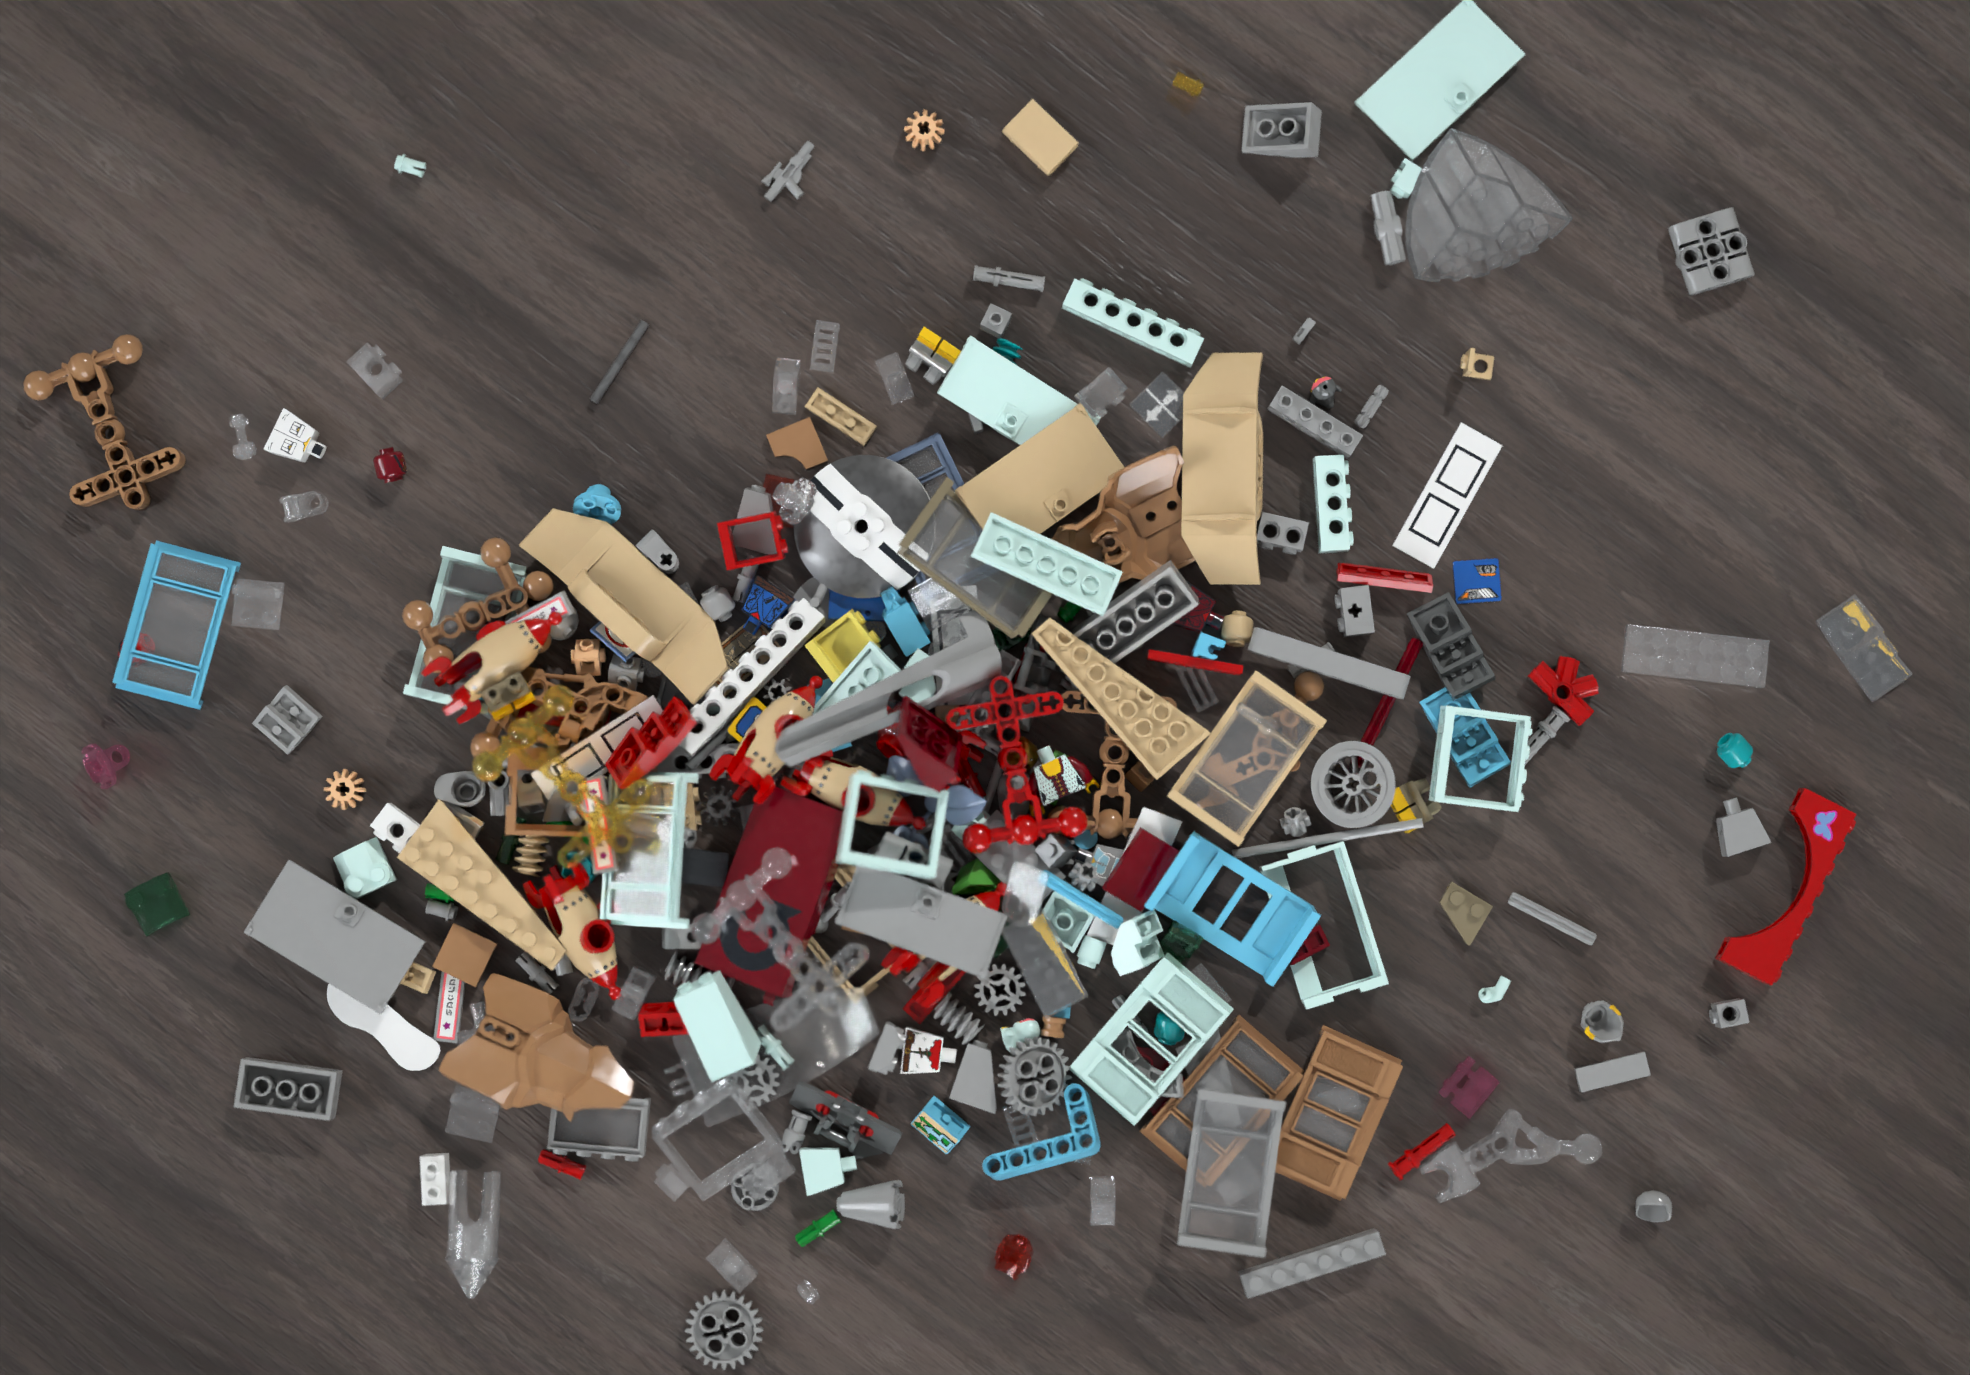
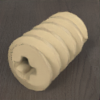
[512,835,549,877]

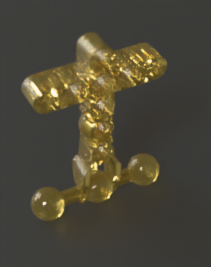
[472,685,654,868]

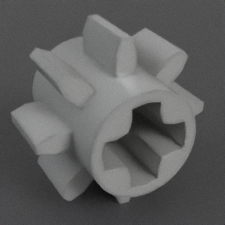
[764,679,792,703]
[1280,807,1311,837]
[1068,861,1100,892]

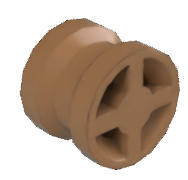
[1040,1016,1066,1038]

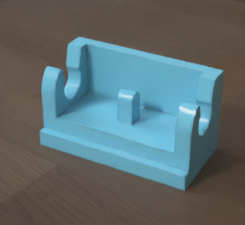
[1190,632,1226,660]

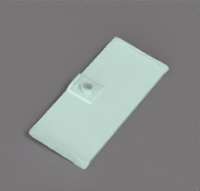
[937,336,1100,445]

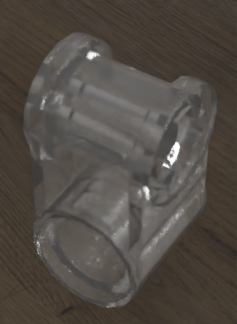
[279,491,329,523]

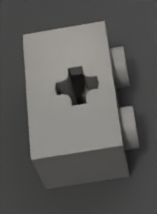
[1334,585,1375,637]

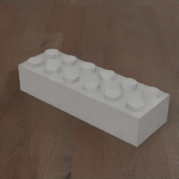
[1069,560,1199,663]

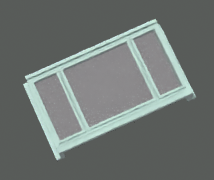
[403,546,527,715]
[600,772,699,929]

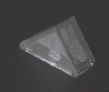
[875,352,914,405]

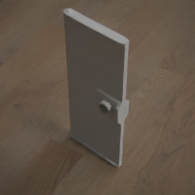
[835,866,1008,979]

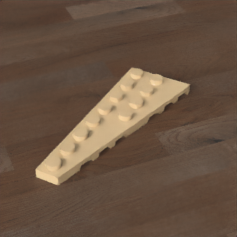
[1031,618,1211,780]
[397,800,566,970]

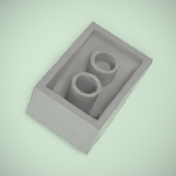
[1242,102,1322,158]

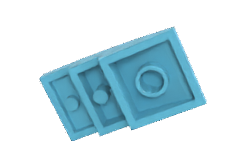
[1419,687,1511,788]

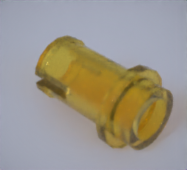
[1172,72,1204,97]

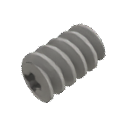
[665,951,711,985]
[933,992,984,1045]

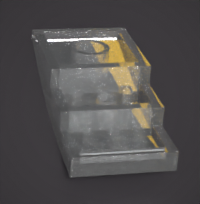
[1816,594,1913,703]
[1001,908,1088,1019]

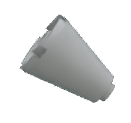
[837,1180,905,1229]

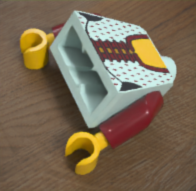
[1028,745,1100,817]

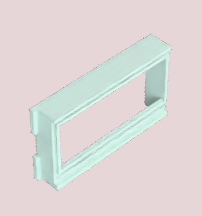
[1259,841,1389,1010]

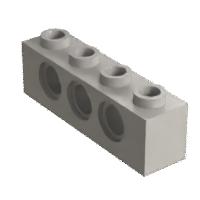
[1267,386,1363,459]
[657,743,740,779]

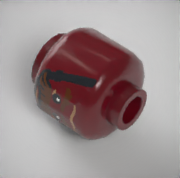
[373,447,407,483]

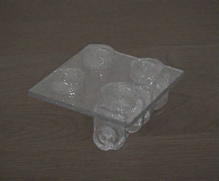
[231,578,285,630]
[445,1085,500,1143]

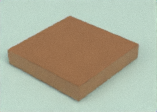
[432,923,498,987]

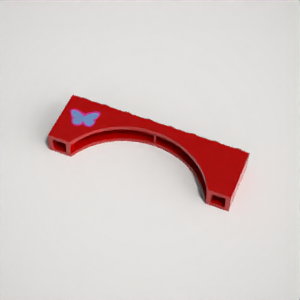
[1715,788,1856,985]

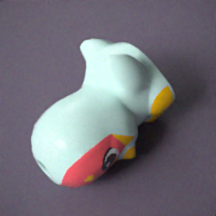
[1000,1018,1040,1053]

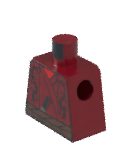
[1170,581,1224,633]

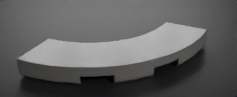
[1111,1029,1184,1098]

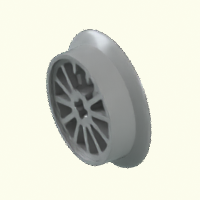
[1311,741,1395,828]

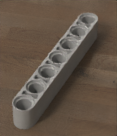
[1247,627,1411,700]

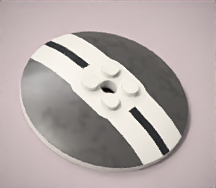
[794,455,935,598]

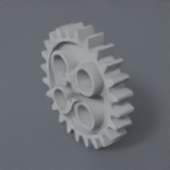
[998,1037,1072,1116]
[685,1289,764,1370]

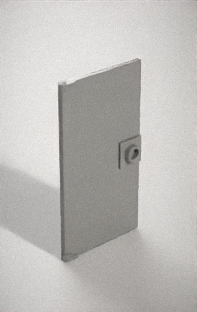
[244,860,425,1015]

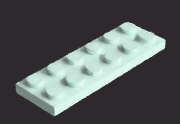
[971,512,1123,616]

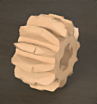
[904,110,944,151]
[324,769,366,810]

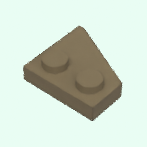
[1439,882,1493,946]

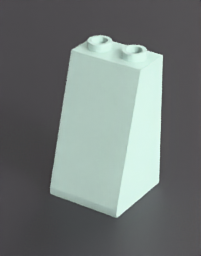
[674,970,762,1082]

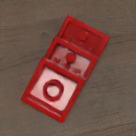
[605,696,697,790]

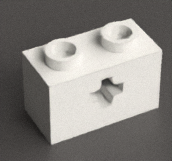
[420,1153,451,1206]

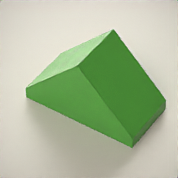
[952,858,1001,894]

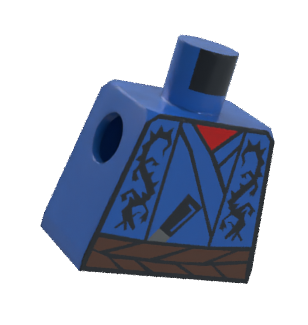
[742,574,796,636]

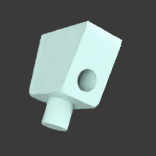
[799,1147,857,1196]

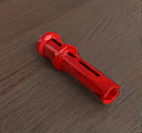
[1388,1123,1456,1181]

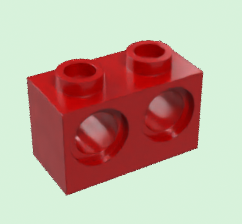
[638,1002,689,1037]

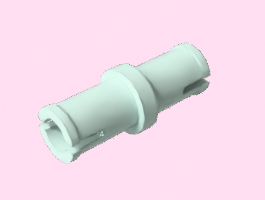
[757,1024,795,1071]

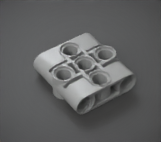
[1668,207,1755,296]
[874,831,953,890]

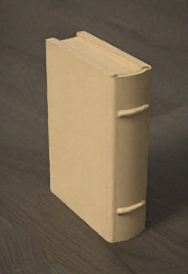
[1002,99,1078,176]

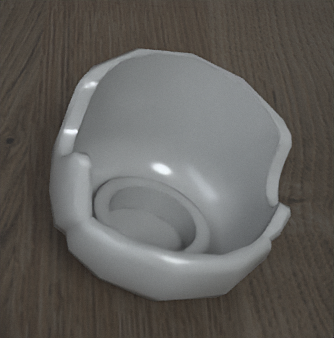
[1635,1190,1672,1222]

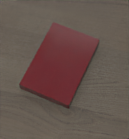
[1102,827,1180,912]

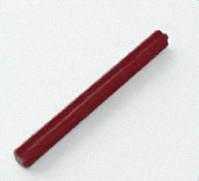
[1350,638,1423,768]

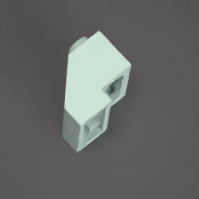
[899,648,936,710]
[1111,909,1165,976]

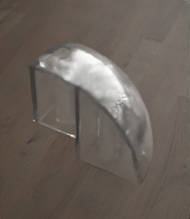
[1405,128,1573,282]

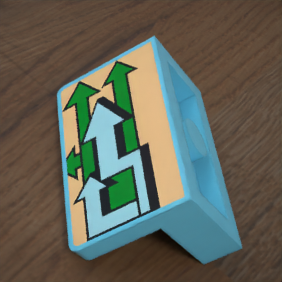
[911,1096,971,1154]

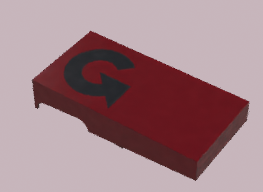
[695,786,855,1007]

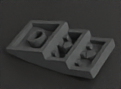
[1407,592,1495,701]

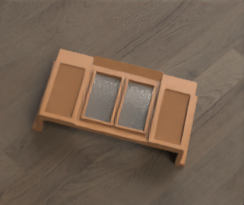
[1261,1025,1403,1201]

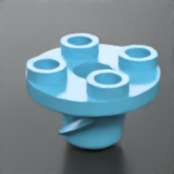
[573,484,621,524]

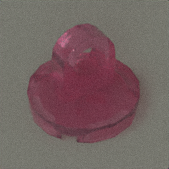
[81,743,130,789]

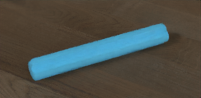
[1039,870,1124,929]

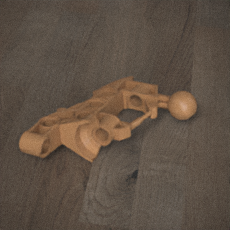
[470,667,648,762]

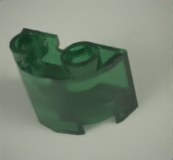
[1159,920,1204,963]

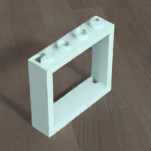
[1429,705,1533,812]
[836,770,949,879]

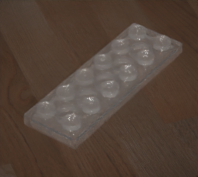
[1621,624,1770,688]

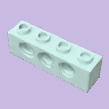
[1313,455,1354,553]

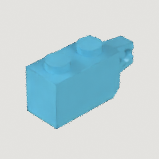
[880,586,931,657]

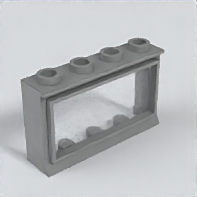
[547,1098,651,1161]

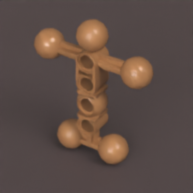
[402,537,554,674]

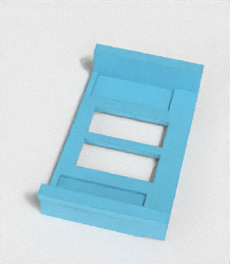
[1144,831,1321,986]

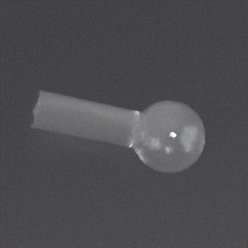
[1235,702,1277,735]

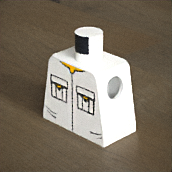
[264,408,327,462]

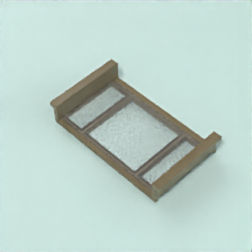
[897,477,1053,639]

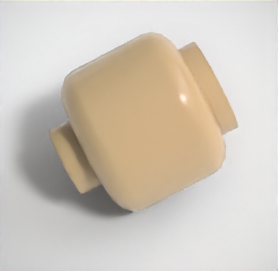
[1221,611,1253,647]

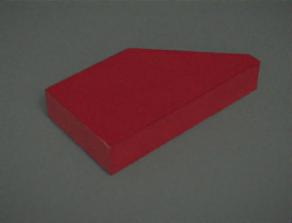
[1289,924,1330,965]

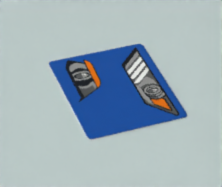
[1453,558,1501,604]

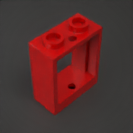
[717,511,788,570]

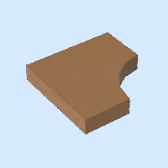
[766,417,828,470]

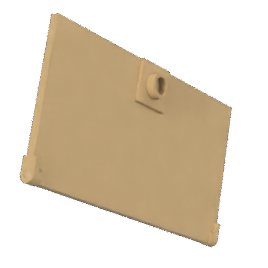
[955,403,1124,534]

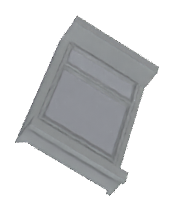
[1177,1089,1286,1258]

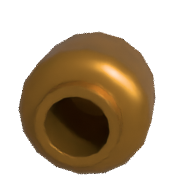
[1006,736,1039,770]

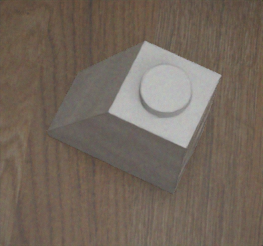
[732,485,777,555]
[949,1039,996,1114]

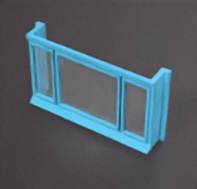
[112,541,241,710]

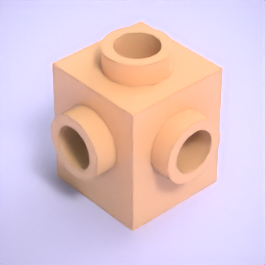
[571,639,606,676]

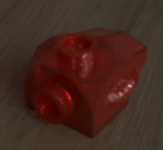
[995,1234,1034,1281]

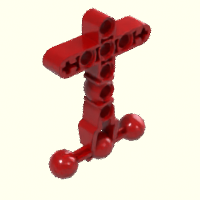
[946,676,1088,854]

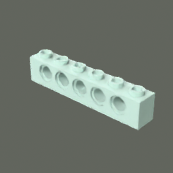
[1062,278,1204,368]

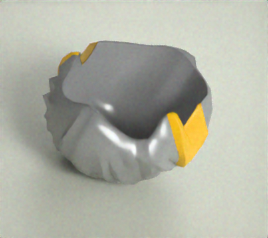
[1581,1000,1623,1043]

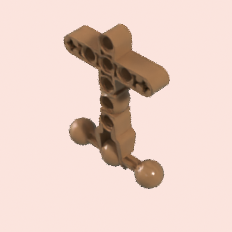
[23,334,186,511]
[1047,671,1177,839]

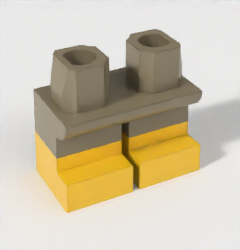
[480,672,536,722]
[1390,778,1442,833]

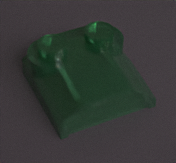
[124,872,190,937]

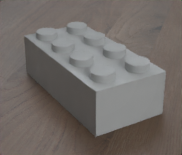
[973,810,1066,911]
[234,1057,343,1121]

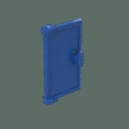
[828,588,900,622]

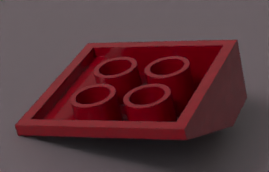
[896,696,963,793]

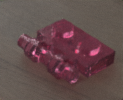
[1438,1056,1500,1119]

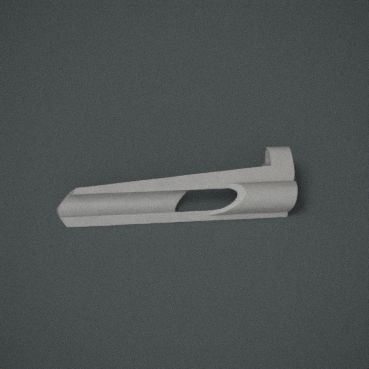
[774,610,1002,766]

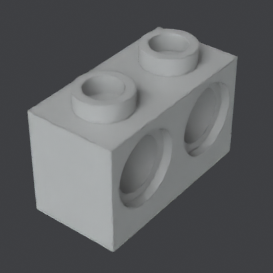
[1257,512,1309,555]

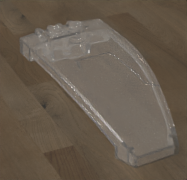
[664,988,880,1128]

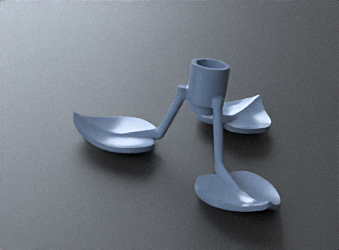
[886,755,987,860]

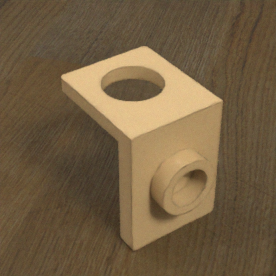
[1460,348,1494,380]

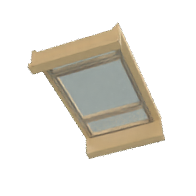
[1167,671,1327,847]

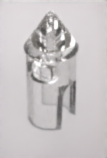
[445,1170,501,1298]

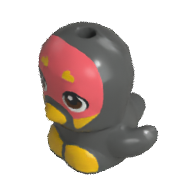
[1310,376,1342,409]

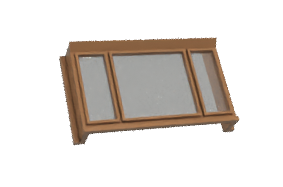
[1140,1014,1304,1188]

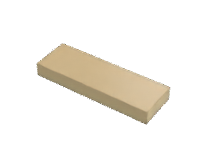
[805,387,877,446]

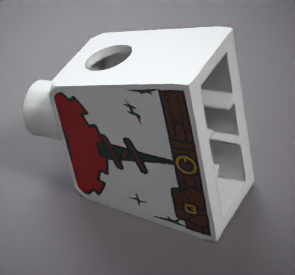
[900,1026,957,1074]

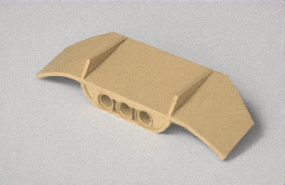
[1181,353,1263,585]
[519,508,728,705]

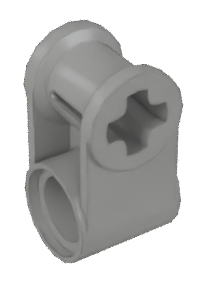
[635,529,679,574]

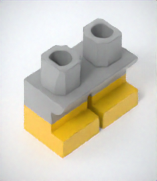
[905,327,961,385]

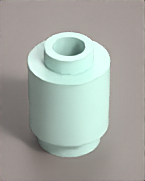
[1077,935,1107,969]

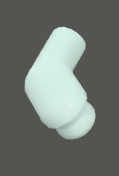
[1478,976,1511,1003]

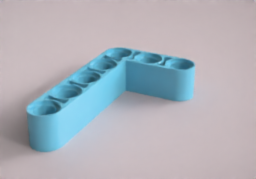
[983,1084,1101,1181]

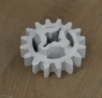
[974,964,1026,1016]
[728,1054,780,1106]

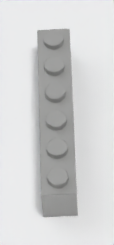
[1238,1228,1386,1298]

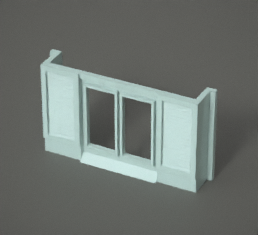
[1070,953,1234,1126]

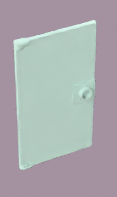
[1355,0,1525,161]

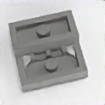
[252,685,323,755]

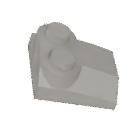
[868,1021,907,1075]

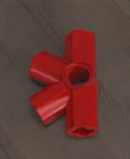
[1528,656,1599,726]

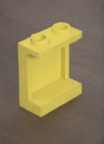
[804,609,881,683]

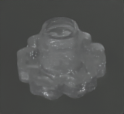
[773,477,817,526]

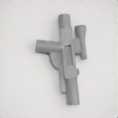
[761,141,815,202]

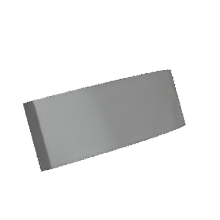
[955,649,1022,734]

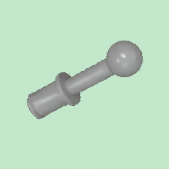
[815,882,851,933]

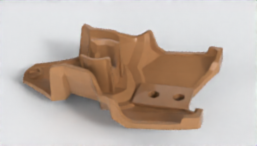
[1051,446,1196,583]
[439,973,634,1122]

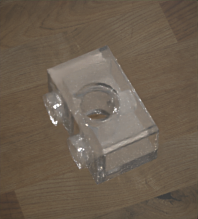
[346,342,404,399]
[706,1238,759,1293]

